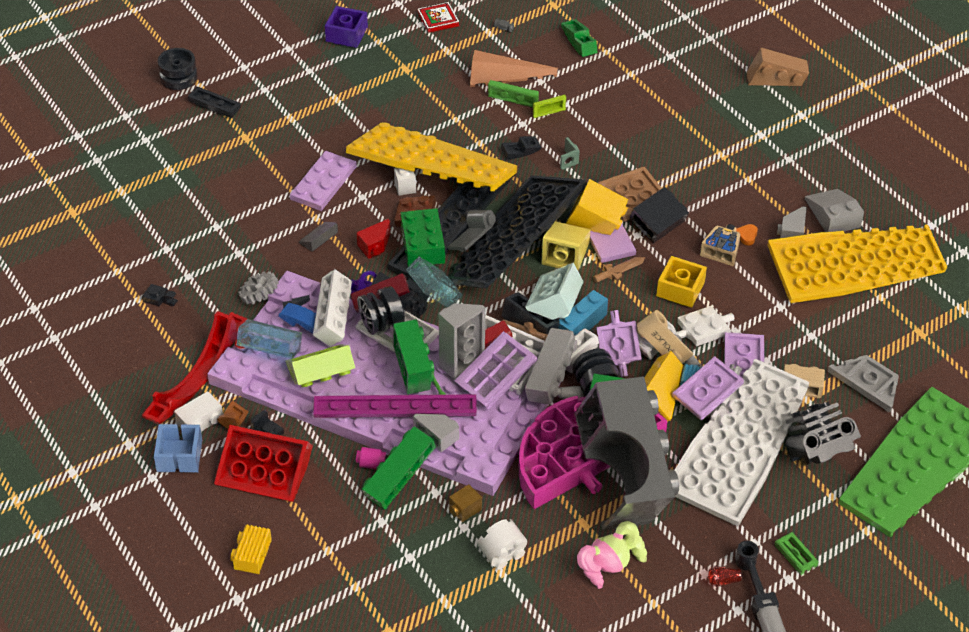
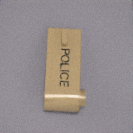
[637,310,693,363]

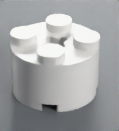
[477,519,527,570]

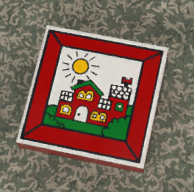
[418,2,459,33]

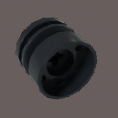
[357,286,405,335]
[572,348,622,397]

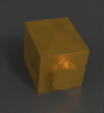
[449,484,482,522]

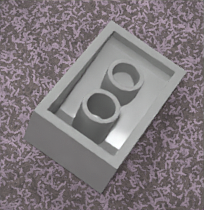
[805,189,864,232]

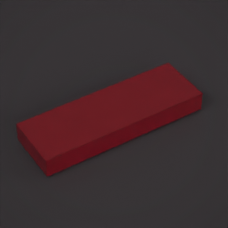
[351,273,410,313]

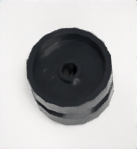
[158,48,198,90]

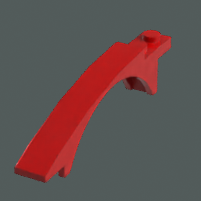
[142,311,248,424]

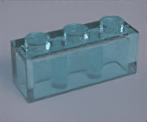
[237,319,302,359]

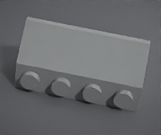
[438,303,485,380]

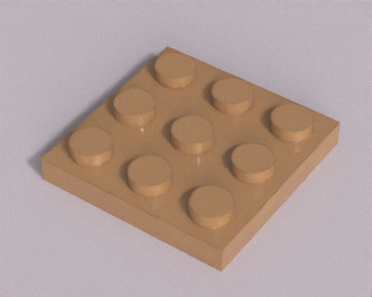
[598,167,662,222]

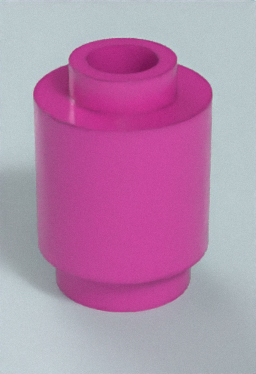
[356,447,386,469]

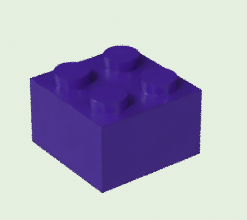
[325,6,368,48]

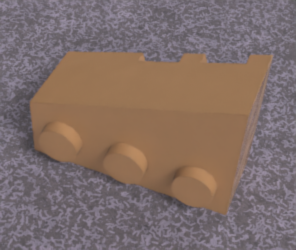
[747,48,809,86]

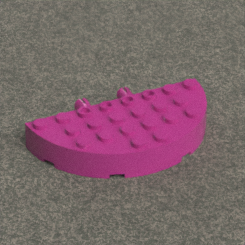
[519,396,667,509]

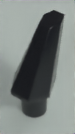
[282,294,310,309]

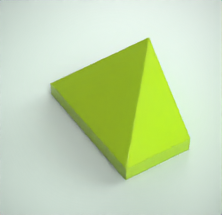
[533,95,566,118]

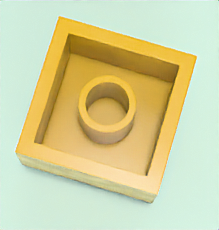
[656,256,707,308]

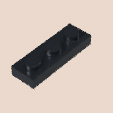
[188,86,241,118]

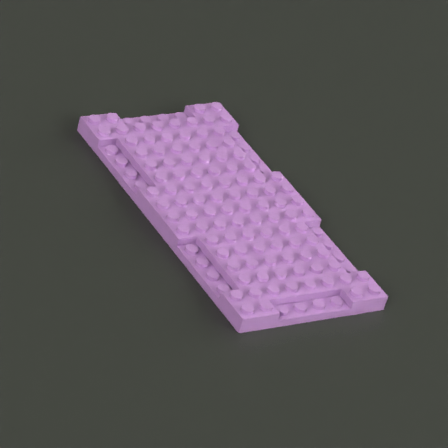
[208,271,561,496]

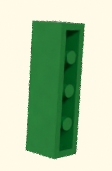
[362,426,436,510]

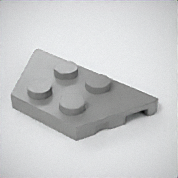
[828,355,899,412]

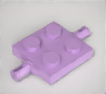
[597,310,642,377]

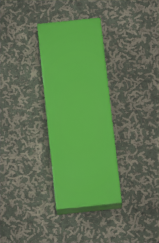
[488,80,539,107]

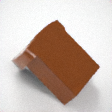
[217,400,248,429]

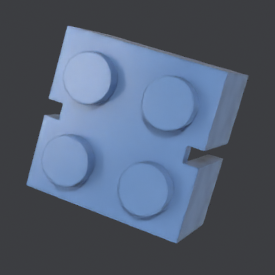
[154,424,202,472]

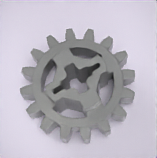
[238,271,279,305]

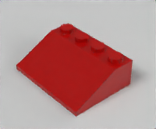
[214,425,313,502]

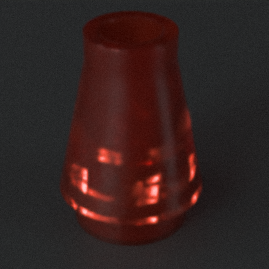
[708,566,742,587]

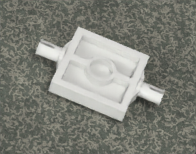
[675,306,734,346]

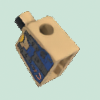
[700,224,740,266]

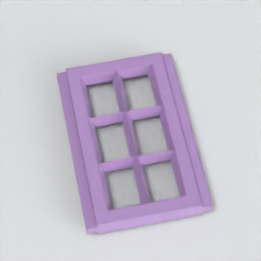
[454,331,538,409]

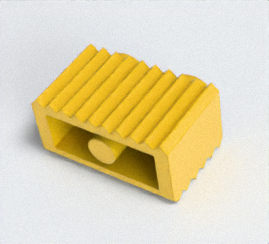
[231,524,271,574]

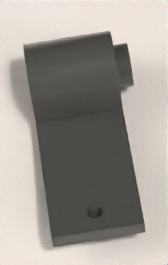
[448,210,496,252]

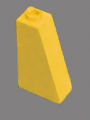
[644,351,683,422]

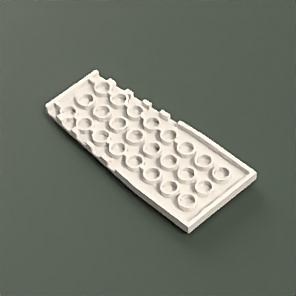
[675,359,809,526]

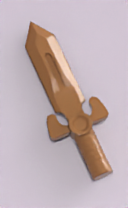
[593,257,645,283]
[502,320,548,341]

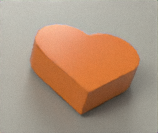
[736,224,758,245]

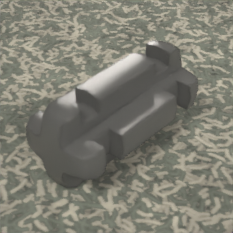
[494,18,514,32]

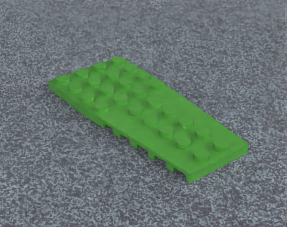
[839,387,969,537]

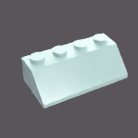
[525,262,583,320]

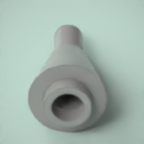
[557,386,583,400]

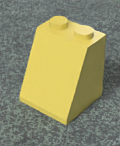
[542,221,590,270]

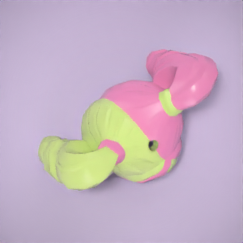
[577,521,647,589]

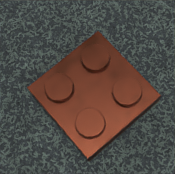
[394,195,436,227]

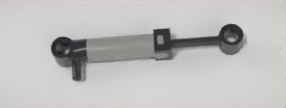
[735,541,786,632]

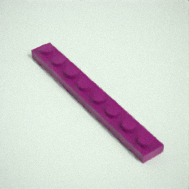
[313,394,477,418]

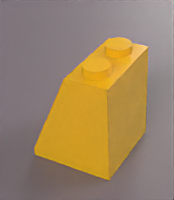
[566,179,628,235]

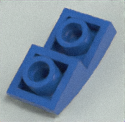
[278,303,316,334]

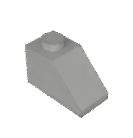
[777,207,806,238]
[413,414,459,452]

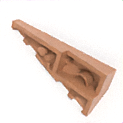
[470,50,558,87]

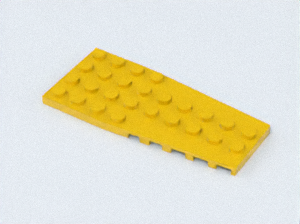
[346,123,517,191]
[767,225,947,303]

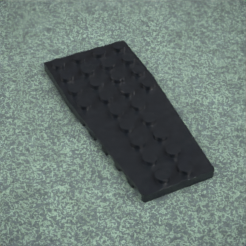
[443,175,587,289]

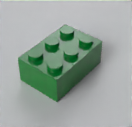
[401,208,445,267]
[393,319,435,395]

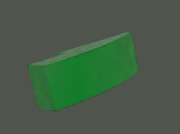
[561,19,598,57]

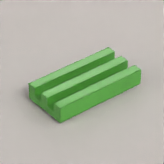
[775,532,819,575]

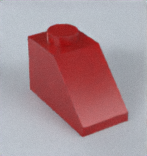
[357,219,391,259]

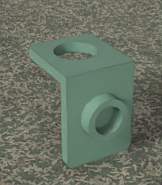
[560,137,580,170]

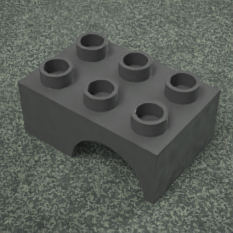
[574,377,679,531]

